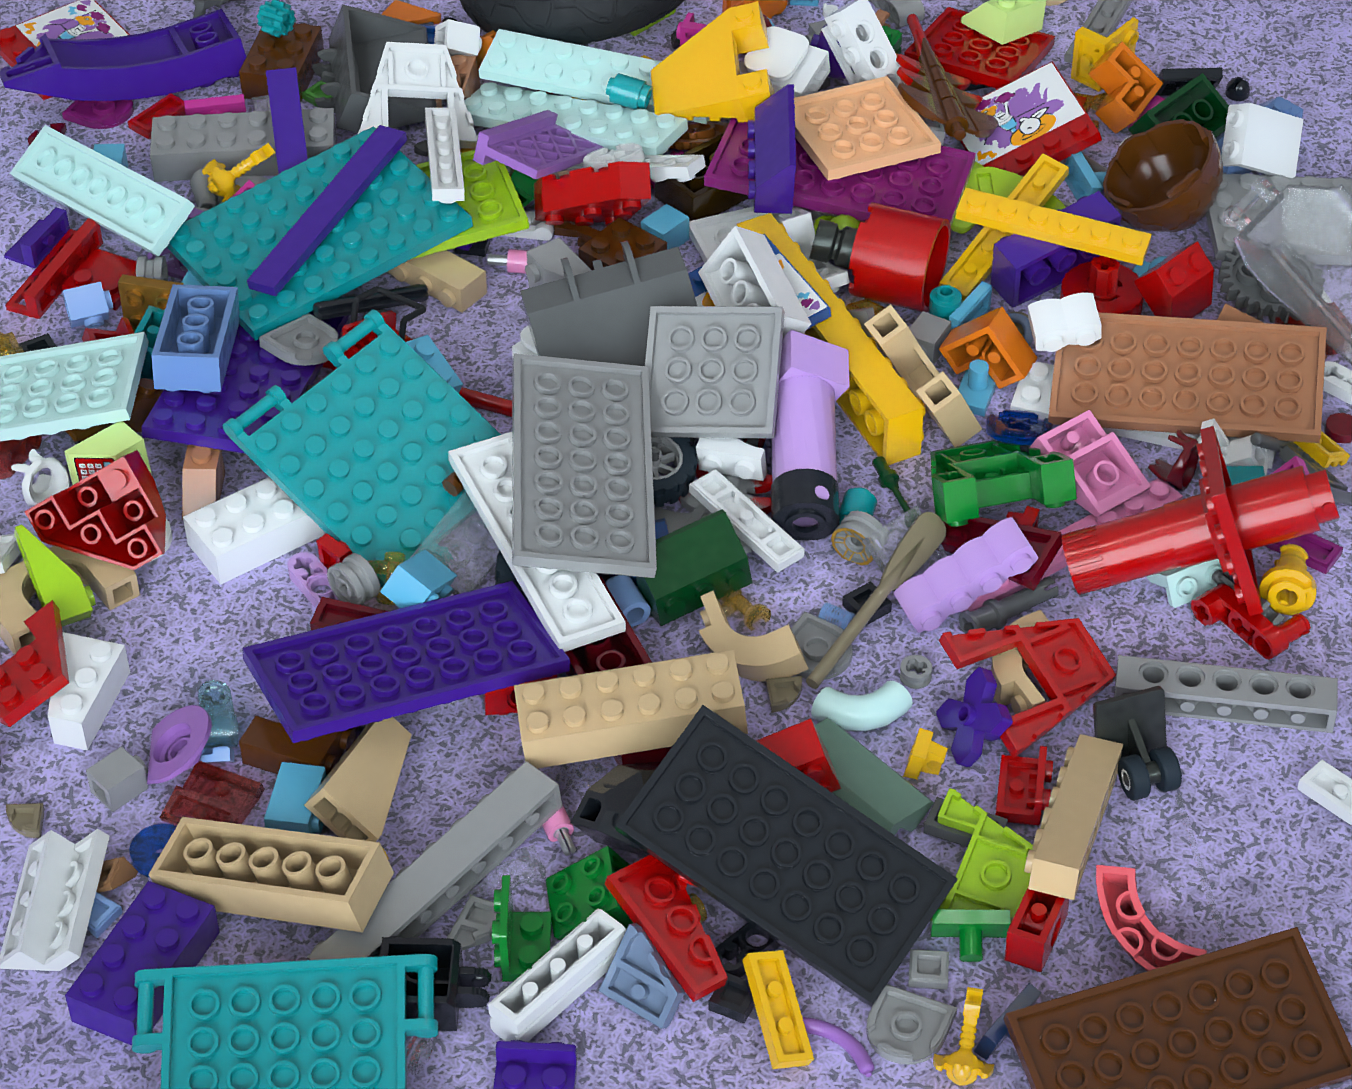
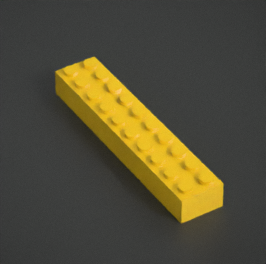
[736,213,926,465]

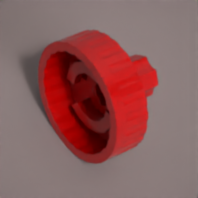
[1060,256,1144,315]

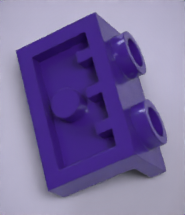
[493,1040,577,1089]

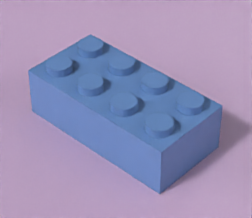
[151,284,240,393]

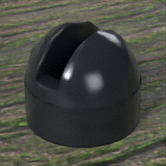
[1225,77,1250,101]

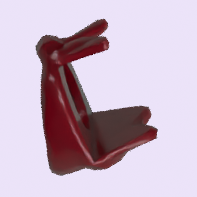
[1148,430,1199,490]

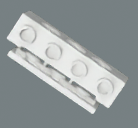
[821,0,905,87]

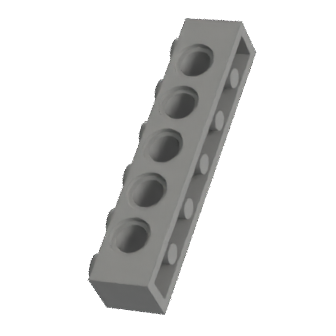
[1114,655,1338,733]

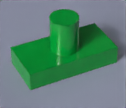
[930,909,1011,962]

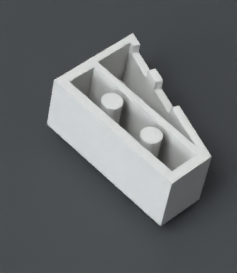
[48,632,130,750]

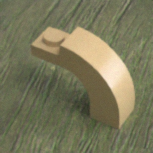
[698,591,809,682]
[991,610,1049,714]

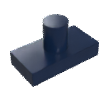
[974,983,1042,1060]

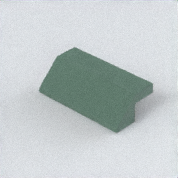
[815,718,934,835]

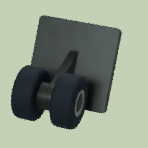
[1093,686,1182,801]

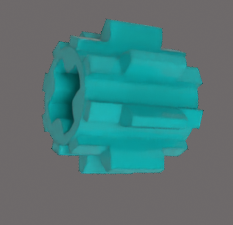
[257,0,296,38]

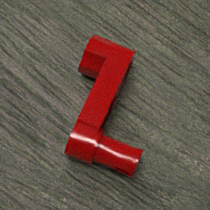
[1191,583,1311,660]

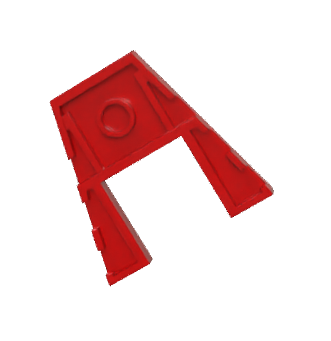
[939,618,1116,758]

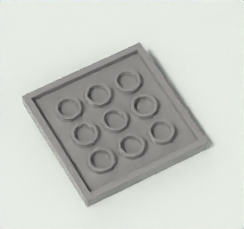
[645,306,785,438]

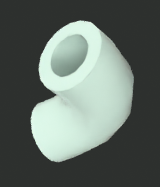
[811,681,913,731]

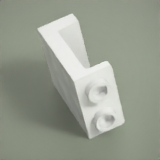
[1221,103,1304,178]

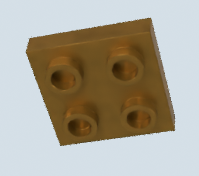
[118,274,184,331]

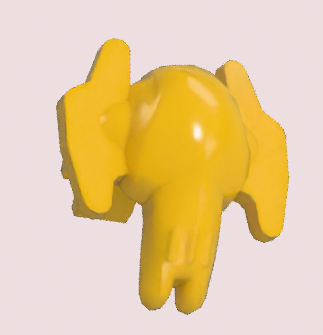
[202,142,275,202]
[933,987,994,1086]

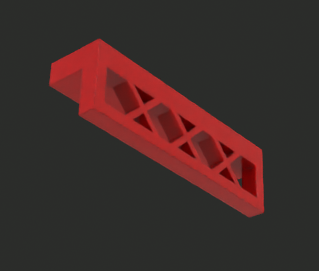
[5,218,103,319]

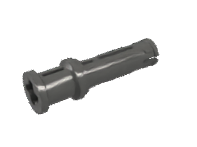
[958,576,1059,634]

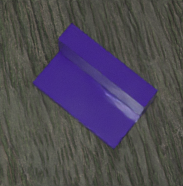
[4,207,70,268]

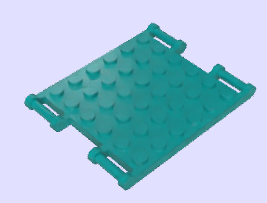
[222,309,501,588]
[132,954,438,1089]

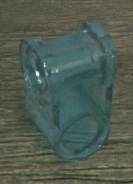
[198,680,238,748]

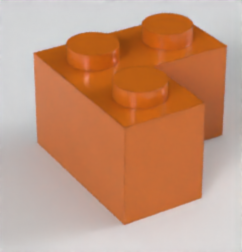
[1088,42,1164,134]
[939,306,1038,389]

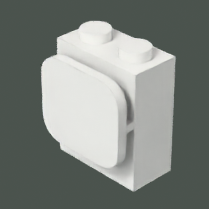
[739,26,830,98]

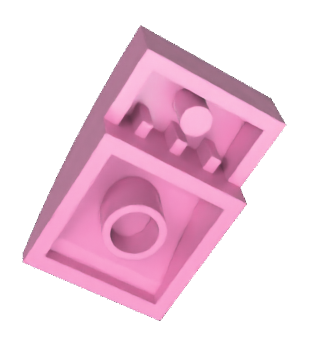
[1029,410,1152,517]

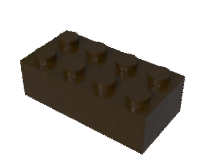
[655,132,748,221]

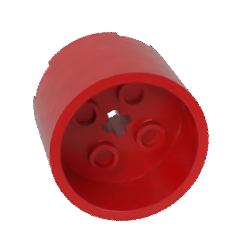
[848,202,951,313]

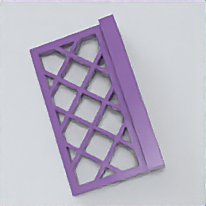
[473,110,604,179]

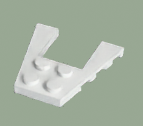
[358,42,479,149]

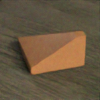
[96,856,138,893]

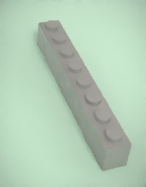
[307,761,563,960]

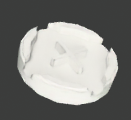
[583,143,645,172]

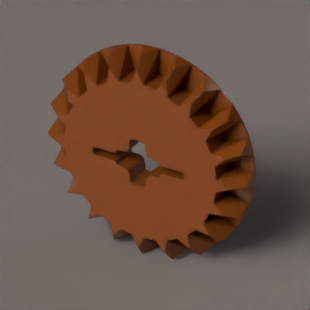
[669,121,729,151]

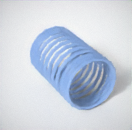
[819,602,855,630]

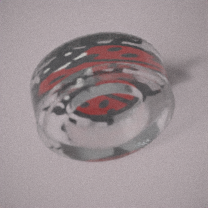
[407,1036,433,1075]

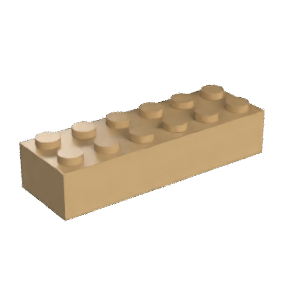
[514,649,748,769]
[148,817,394,933]

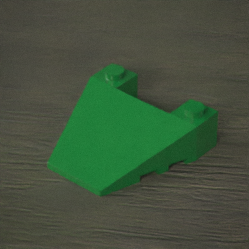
[930,440,1077,526]

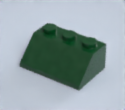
[1128,73,1229,138]
[636,509,753,626]

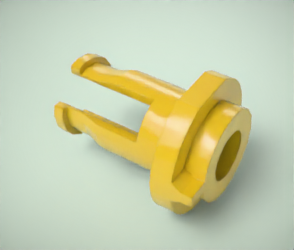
[1259,544,1317,615]

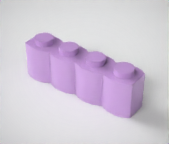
[893,517,1039,633]

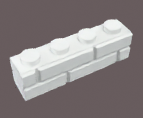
[488,909,626,1042]

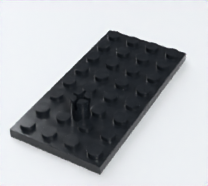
[614,705,958,1007]

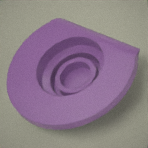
[147,705,212,785]

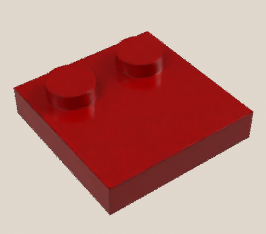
[62,248,137,310]

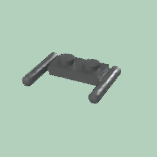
[1250,432,1352,506]

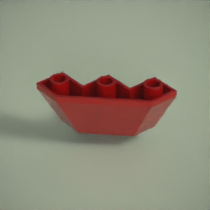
[24,450,166,570]

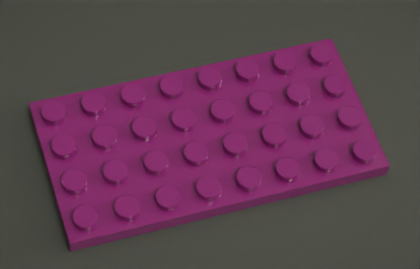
[704,118,976,228]

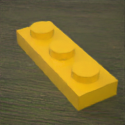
[742,950,814,1069]

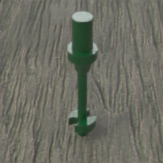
[872,456,921,529]

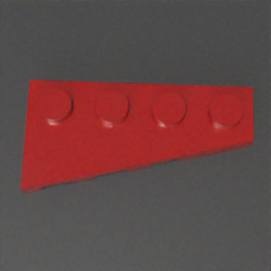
[605,855,728,1002]

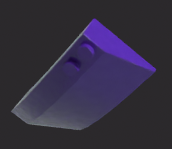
[0,9,246,101]

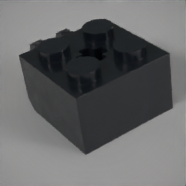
[380,937,492,1031]

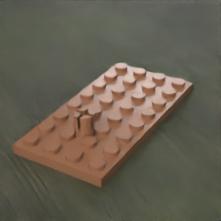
[1048,312,1327,443]

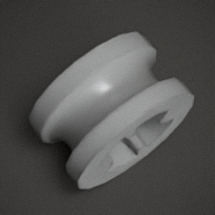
[900,655,932,689]

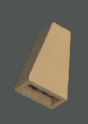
[304,717,412,842]

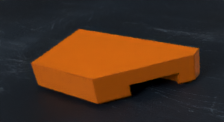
[381,0,441,25]

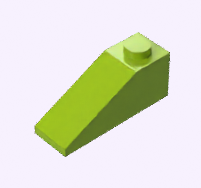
[14,524,96,627]

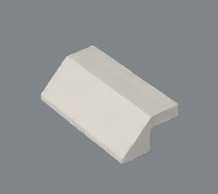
[0,829,110,971]

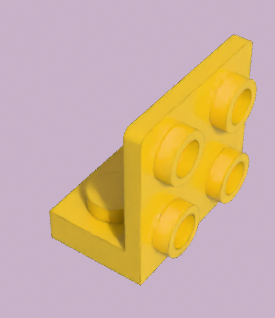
[1071,17,1139,92]

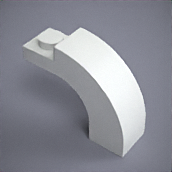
[773,208,850,293]

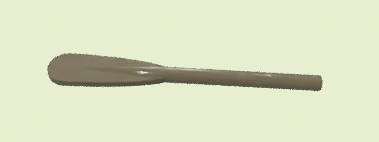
[806,512,946,689]

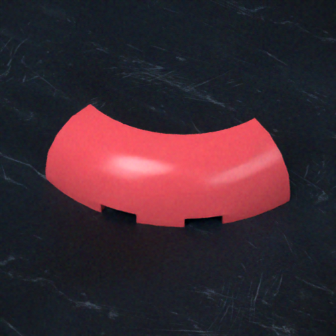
[1096,865,1207,971]

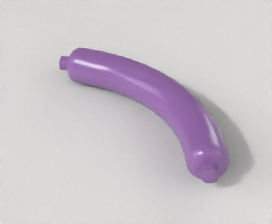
[802,1017,874,1077]

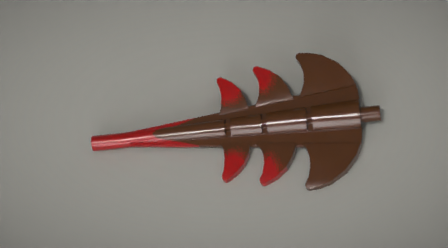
[896,14,998,140]

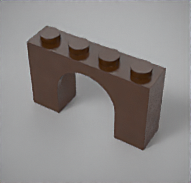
[239,716,366,776]

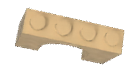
[864,304,982,447]
[0,546,140,655]

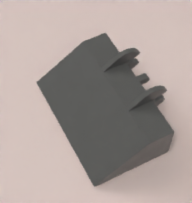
[312,4,437,133]
[520,241,697,366]

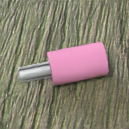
[487,249,528,274]
[542,804,576,856]

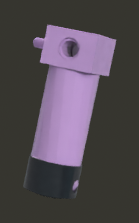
[771,330,849,540]

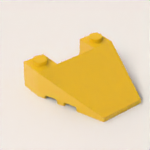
[651,1,775,122]

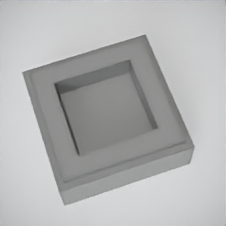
[908,949,949,990]

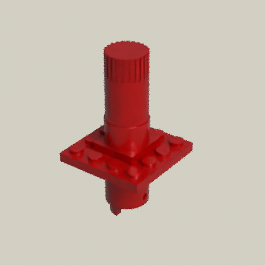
[1062,426,1340,616]

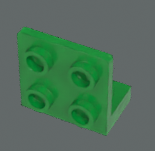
[546,846,633,940]
[492,875,552,982]

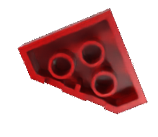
[534,161,651,226]

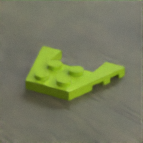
[930,788,1033,922]

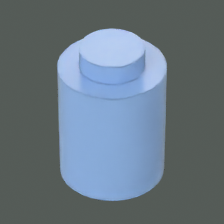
[605,575,651,627]

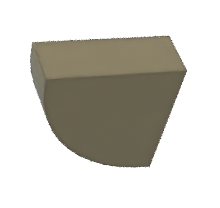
[766,676,802,713]
[6,803,45,838]

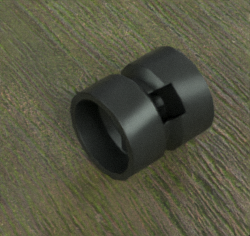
[809,219,858,270]

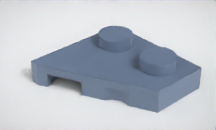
[599,923,684,1029]

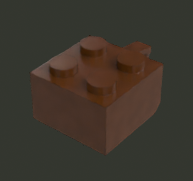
[577,217,667,270]

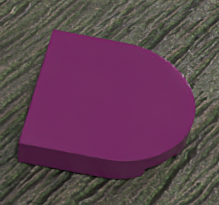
[62,100,134,129]

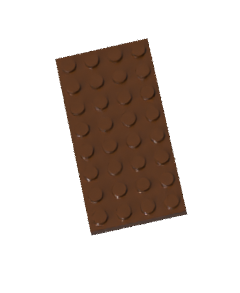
[1003,927,1352,1089]

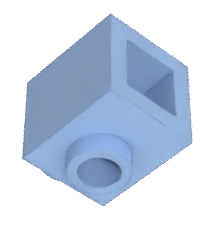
[63,282,113,328]

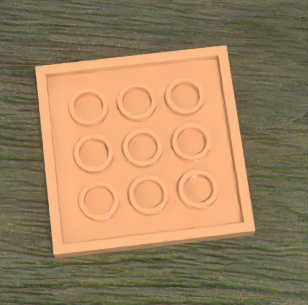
[794,76,941,181]

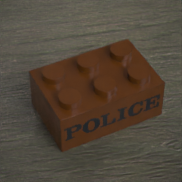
[239,23,324,102]

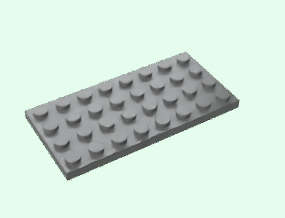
[512,353,657,578]

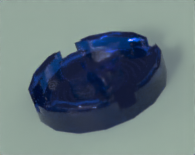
[985,410,1053,445]

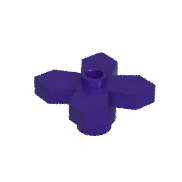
[936,667,1013,767]

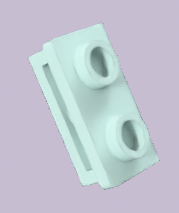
[1146,559,1231,608]

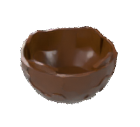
[1103,119,1223,233]

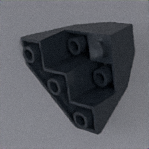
[570,762,661,857]

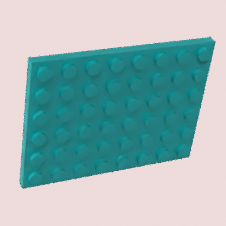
[167,126,473,341]

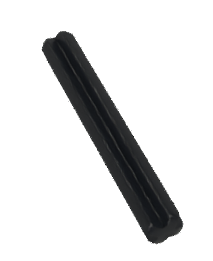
[313,284,429,320]

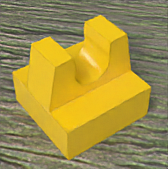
[903,728,948,780]

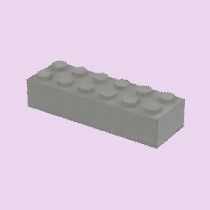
[150,107,337,182]

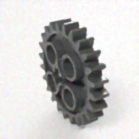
[1218,241,1324,323]

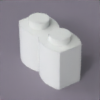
[1028,293,1101,352]

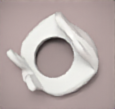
[11,449,70,506]

